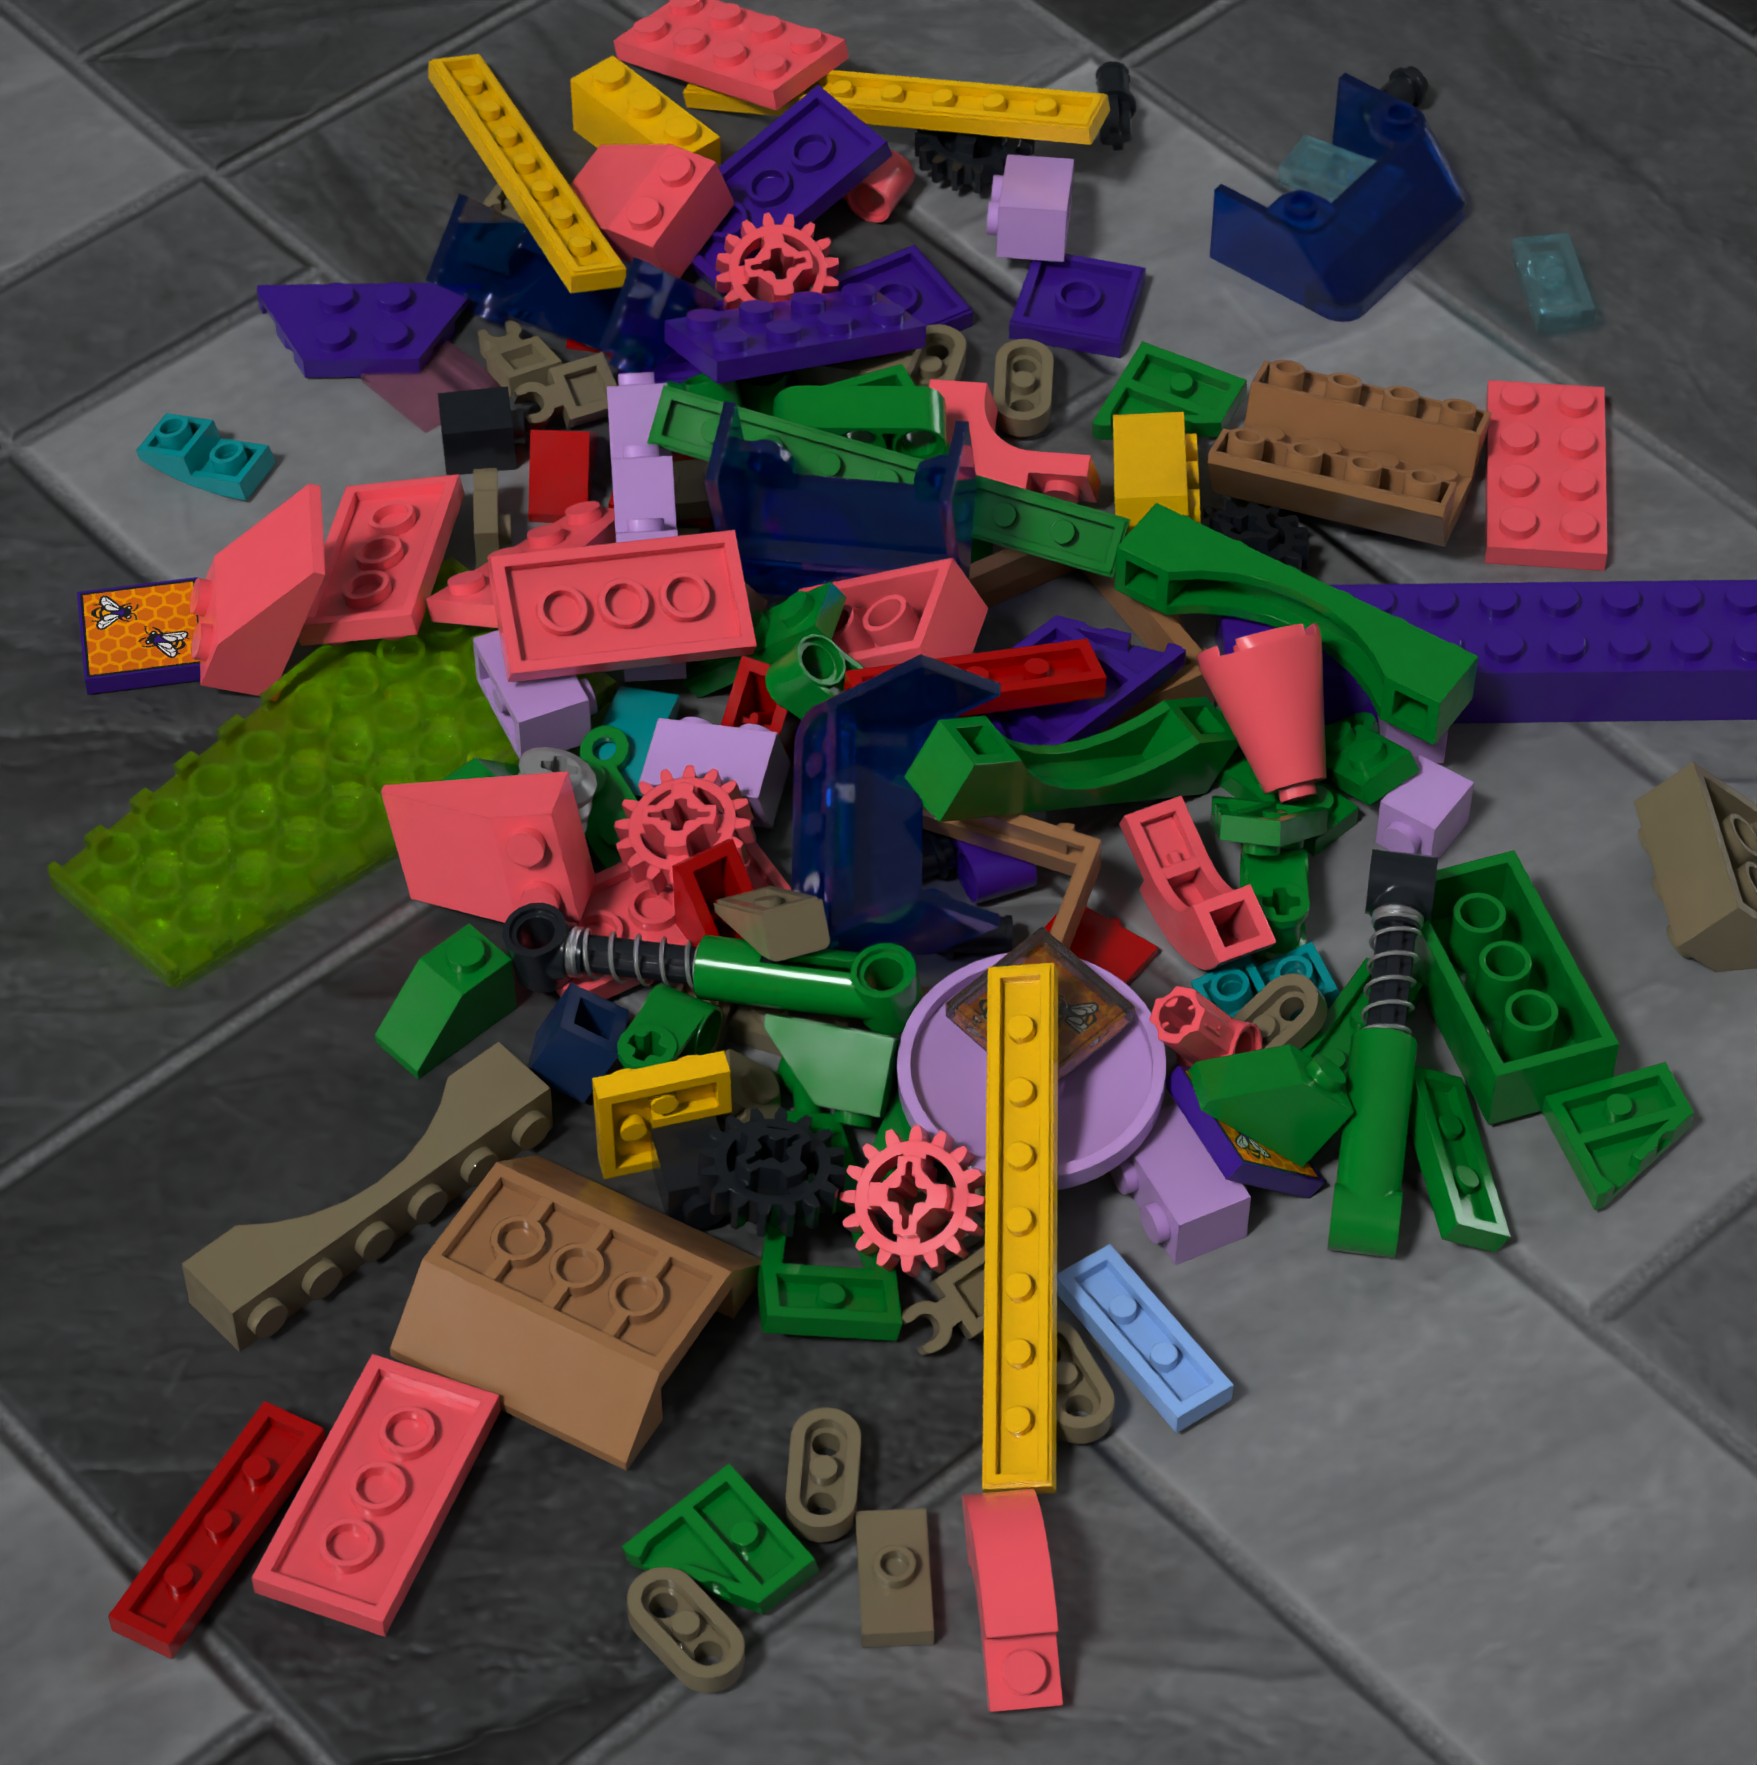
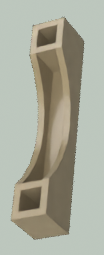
[182,1042,554,1352]

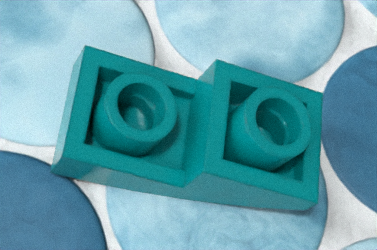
[136,413,276,501]
[594,686,682,801]
[1190,941,1339,1021]

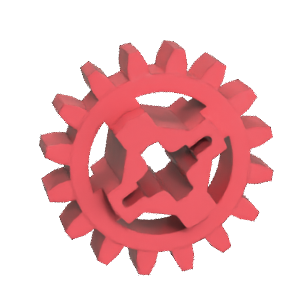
[715,213,839,310]
[614,765,756,895]
[839,1125,986,1277]

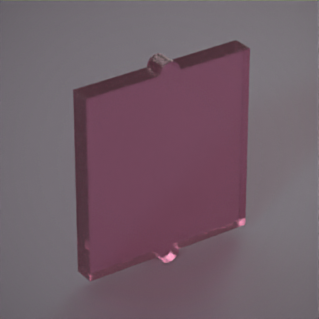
[361,339,499,433]

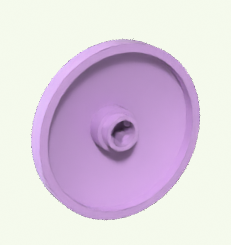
[897,951,1166,1190]

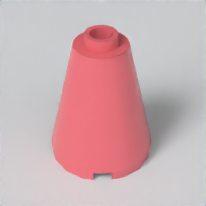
[1197,623,1327,804]

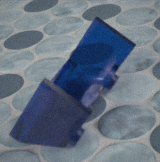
[1210,73,1467,322]
[426,194,718,373]
[704,401,977,596]
[791,654,1001,955]

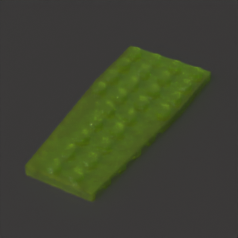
[47,556,617,987]

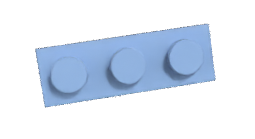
[1057,1244,1234,1433]

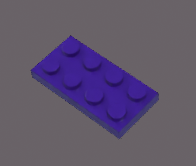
[688,85,892,297]
[665,283,926,384]

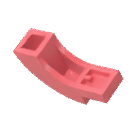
[929,379,1101,504]
[1119,796,1277,970]
[962,1489,1063,1712]

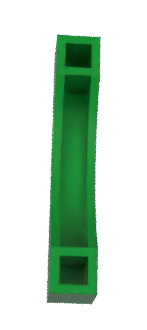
[1114,503,1479,745]
[904,696,1239,822]

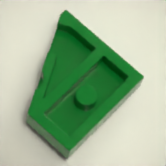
[1092,341,1247,440]
[1210,795,1328,856]
[1542,1062,1694,1210]
[621,1463,819,1615]

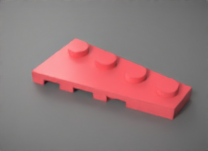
[426,501,616,628]

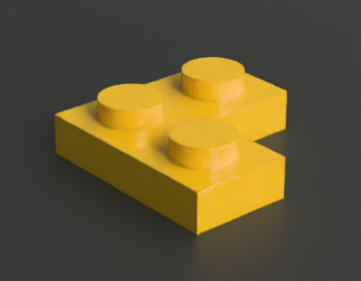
[592,1051,732,1179]

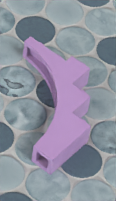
[607,372,687,682]

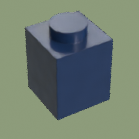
[528,983,629,1103]

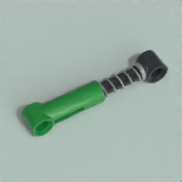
[1327,849,1438,1258]
[502,902,923,1035]

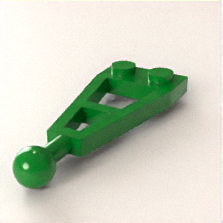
[757,1056,902,1341]

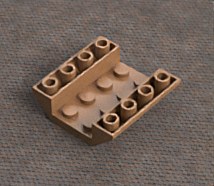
[1207,360,1492,547]
[390,1155,760,1471]

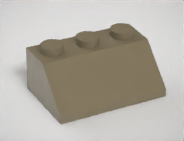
[1634,762,1757,972]

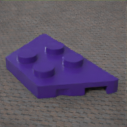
[257,282,478,378]
[977,615,1186,745]

